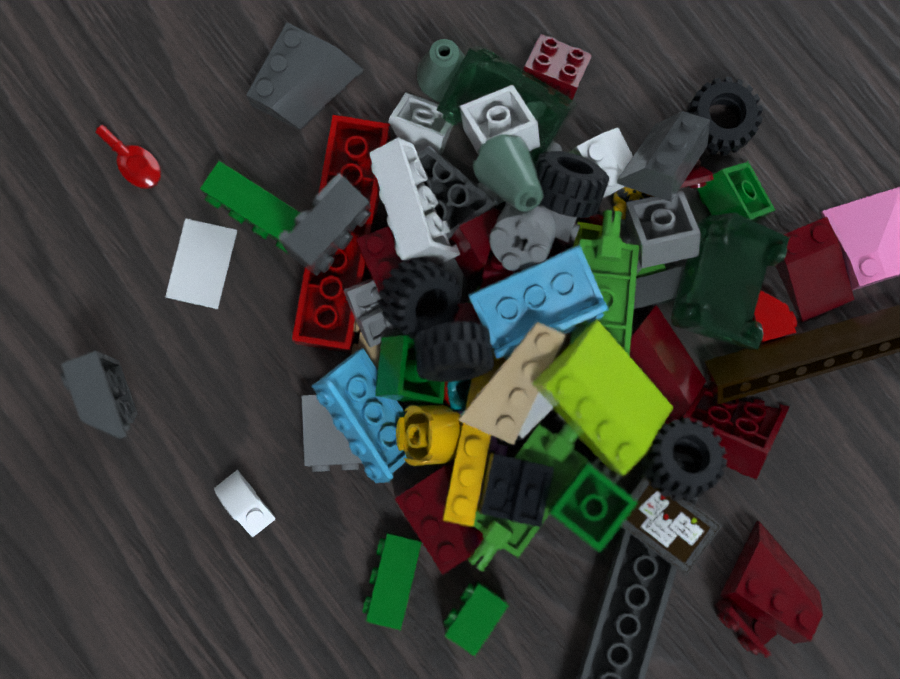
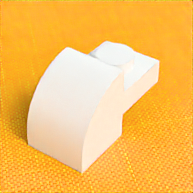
[214,470,276,538]

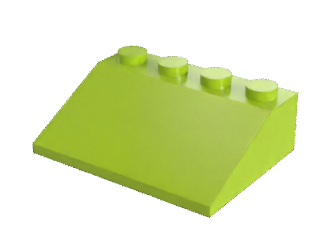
[532,320,673,476]

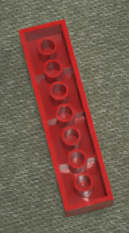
[292,115,391,353]

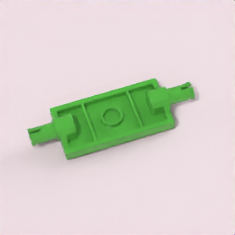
[569,210,639,355]
[468,422,588,571]

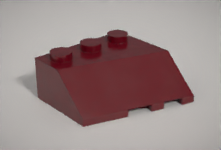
[629,304,706,424]
[682,387,790,480]
[395,460,484,574]
[720,521,823,644]

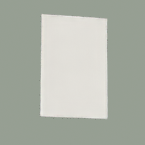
[165,219,237,309]

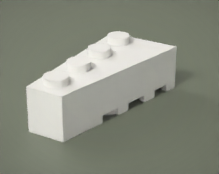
[369,138,460,265]

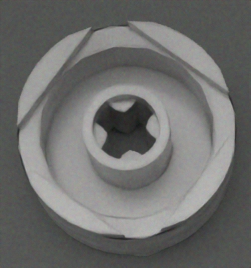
[490,204,556,271]

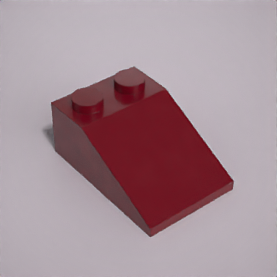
[766,216,855,322]

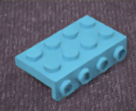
[469,245,608,360]
[312,348,407,483]

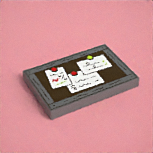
[620,475,722,575]

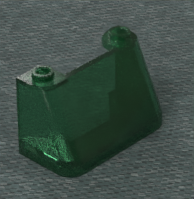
[436,46,577,167]
[671,212,790,350]

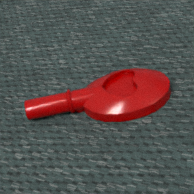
[95,125,161,189]

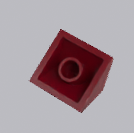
[449,208,500,281]

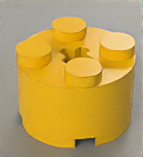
[396,405,461,466]

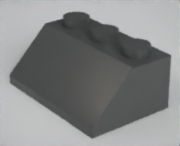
[617,111,710,202]

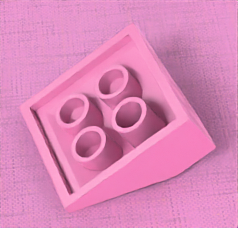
[821,187,900,291]

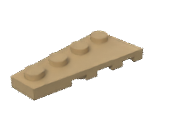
[458,322,565,445]

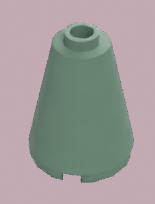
[417,39,472,102]
[473,134,543,212]

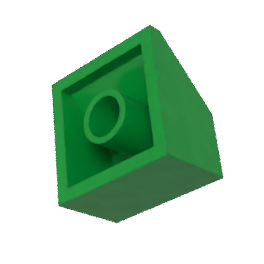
[697,162,776,236]

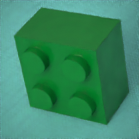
[375,335,445,405]
[547,464,638,552]
[443,580,509,657]

